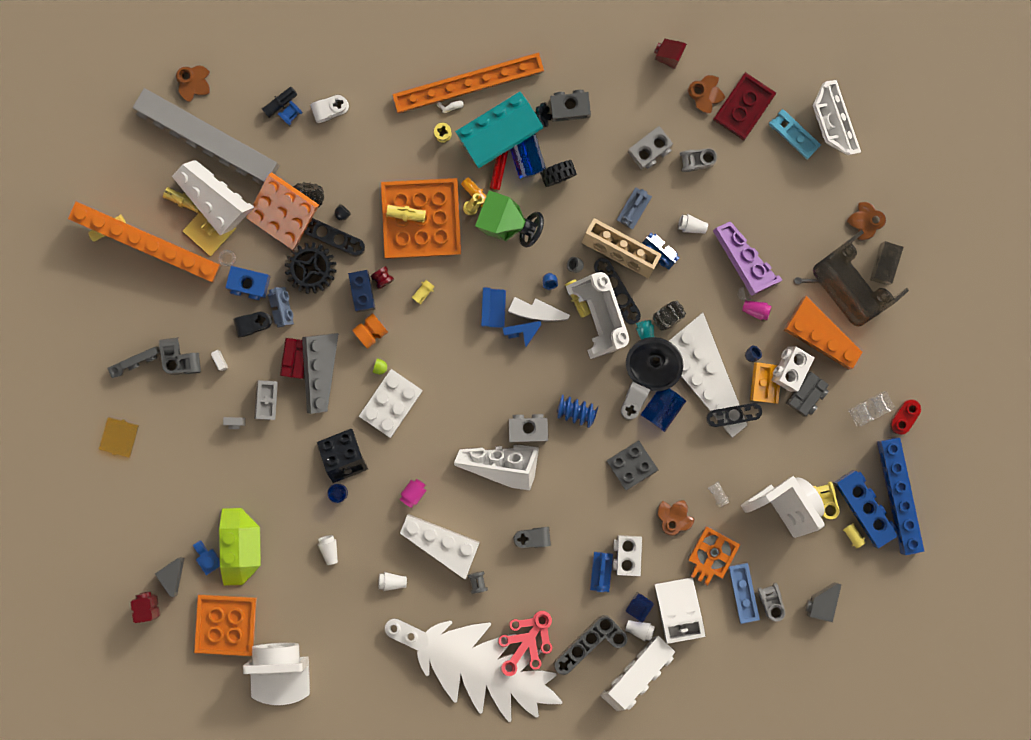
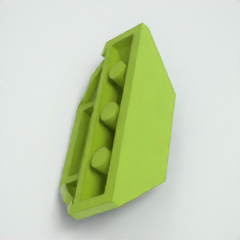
[219,508,261,586]

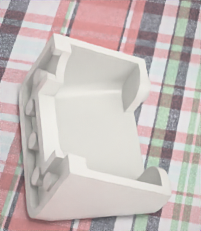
[566,272,629,359]

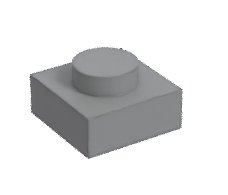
[223,417,246,429]

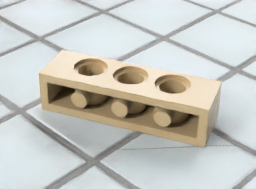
[582,218,662,279]

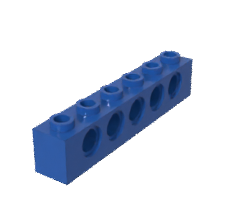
[877,438,925,555]

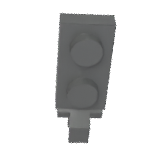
[108,346,160,378]

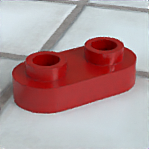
[890,399,921,435]

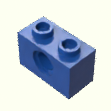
[225,266,271,301]

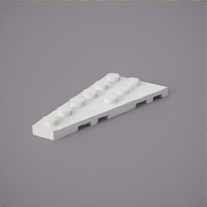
[669,313,747,437]

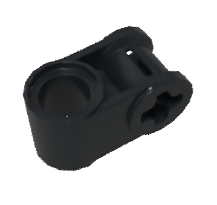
[233,312,272,338]

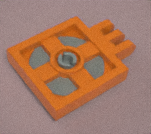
[688,526,741,586]

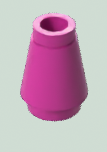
[742,300,772,321]

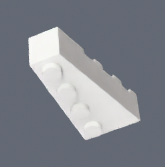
[172,160,254,235]
[600,636,675,711]

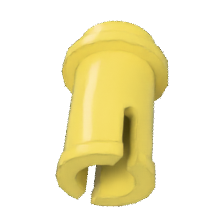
[463,193,484,215]
[412,280,435,305]
[843,523,866,549]

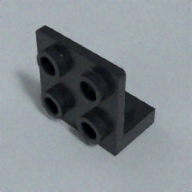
[317,429,368,483]

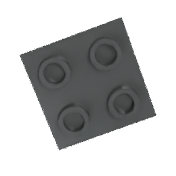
[607,440,659,491]

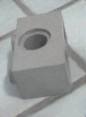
[509,414,548,442]

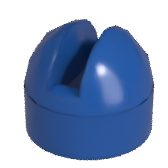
[542,273,558,290]

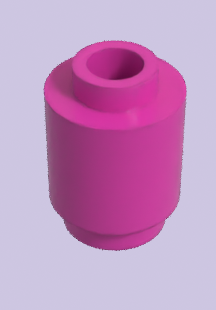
[399,478,427,508]

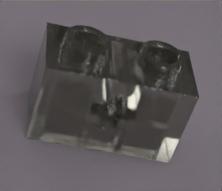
[870,241,904,285]

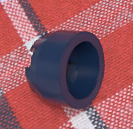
[745,345,762,363]

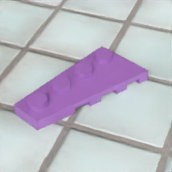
[713,222,782,296]

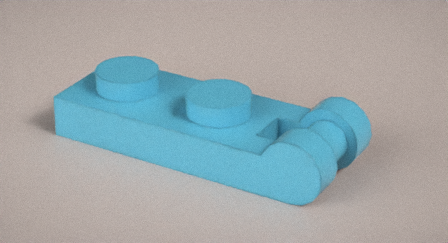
[769,109,821,159]

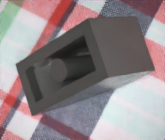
[805,582,841,622]

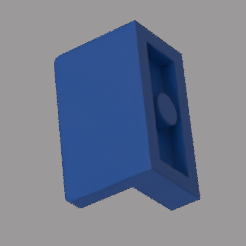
[481,287,506,328]

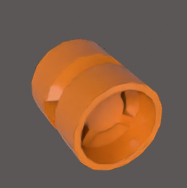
[352,313,388,349]

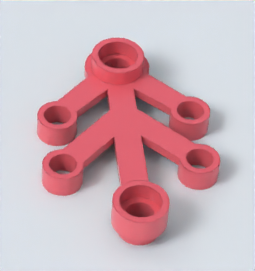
[498,611,552,676]

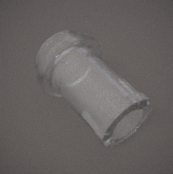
[708,482,730,507]

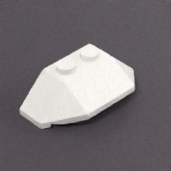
[813,80,861,155]

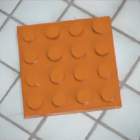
[381,178,461,259]

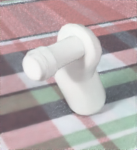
[437,100,464,113]

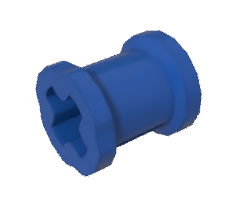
[278,101,303,126]

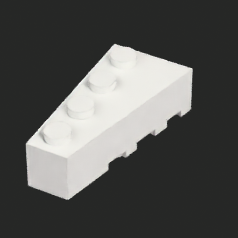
[400,514,480,579]

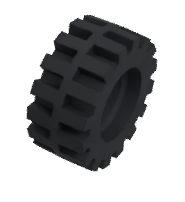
[540,160,577,187]

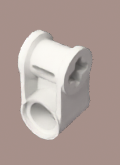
[310,95,349,123]

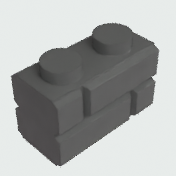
[786,372,829,416]

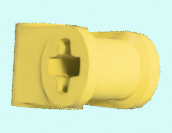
[813,481,840,519]

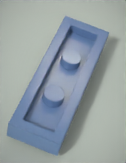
[729,563,760,624]

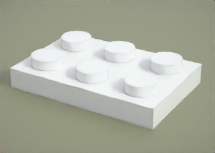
[359,369,423,438]

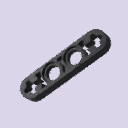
[304,218,365,256]
[594,258,641,325]

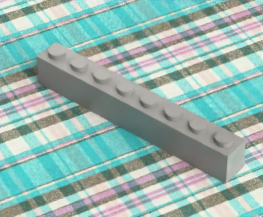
[133,88,280,185]

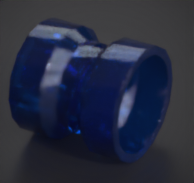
[327,483,348,503]

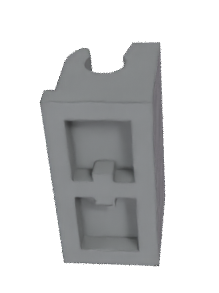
[254,380,278,420]

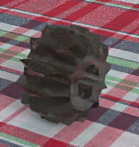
[293,182,324,208]
[653,301,686,331]

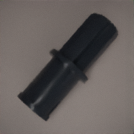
[261,87,297,118]

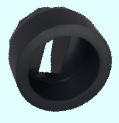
[334,204,351,220]

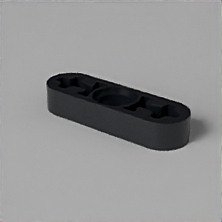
[706,403,762,427]

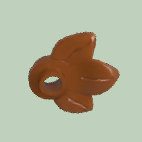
[176,65,210,102]
[688,75,725,113]
[847,202,886,240]
[658,500,695,536]

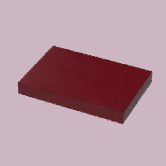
[713,72,776,141]

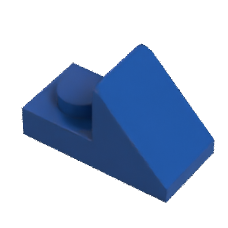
[503,321,541,348]

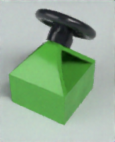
[475,190,544,248]

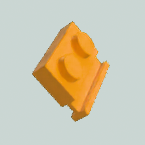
[750,362,780,404]

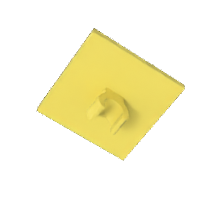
[183,212,236,256]

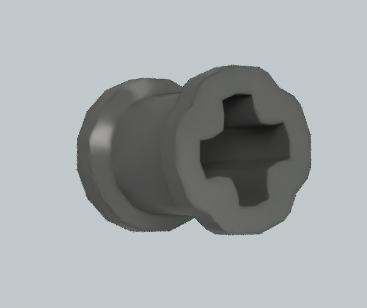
[467,571,488,594]

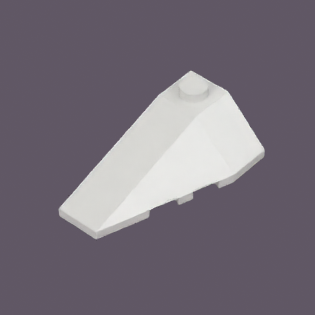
[454,445,539,490]

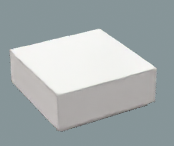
[211,350,228,371]

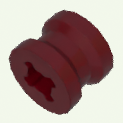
[370,266,394,289]

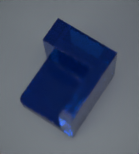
[625,592,655,623]

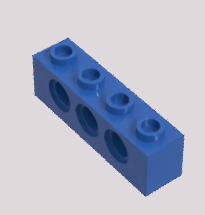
[833,470,898,549]

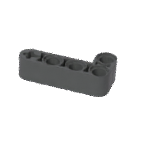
[554,615,628,675]

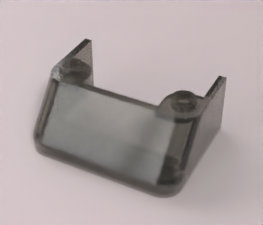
[813,230,909,327]

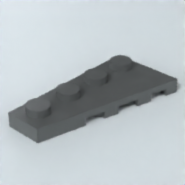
[302,333,339,414]

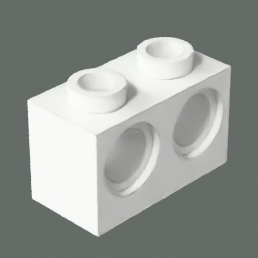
[771,347,815,391]
[613,535,642,576]

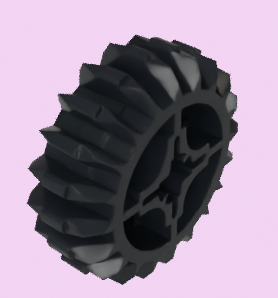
[285,242,337,294]

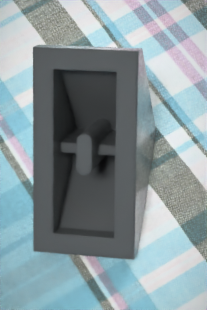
[155,557,185,597]

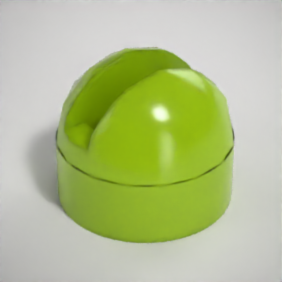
[372,358,387,375]

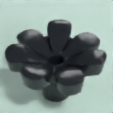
[535,102,552,127]

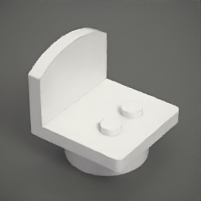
[741,476,825,538]
[243,643,310,705]

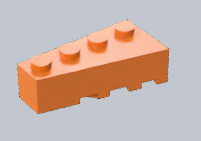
[784,296,863,370]

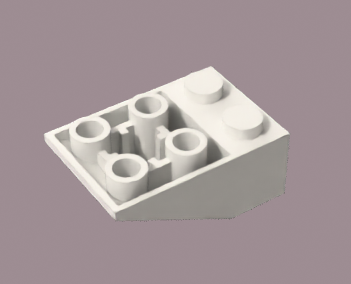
[655,577,705,644]

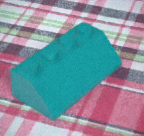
[455,92,543,168]

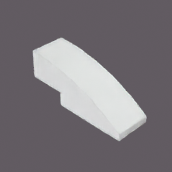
[508,297,570,322]

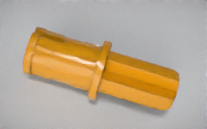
[461,177,486,207]

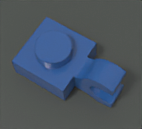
[193,540,220,575]

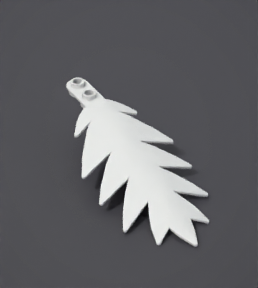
[385,619,563,722]

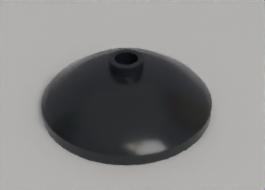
[626,337,684,391]

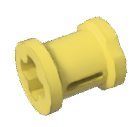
[434,123,452,143]

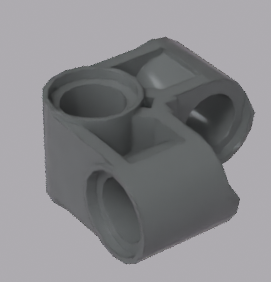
[159,337,201,375]

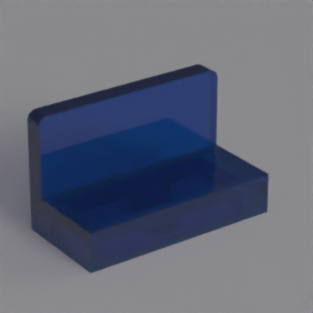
[510,134,546,179]
[641,388,686,432]

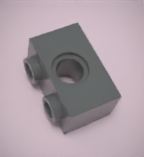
[550,90,591,122]

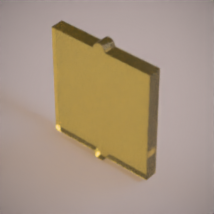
[99,417,139,458]

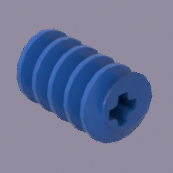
[557,394,599,428]

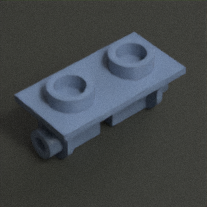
[617,187,652,229]
[268,287,294,328]

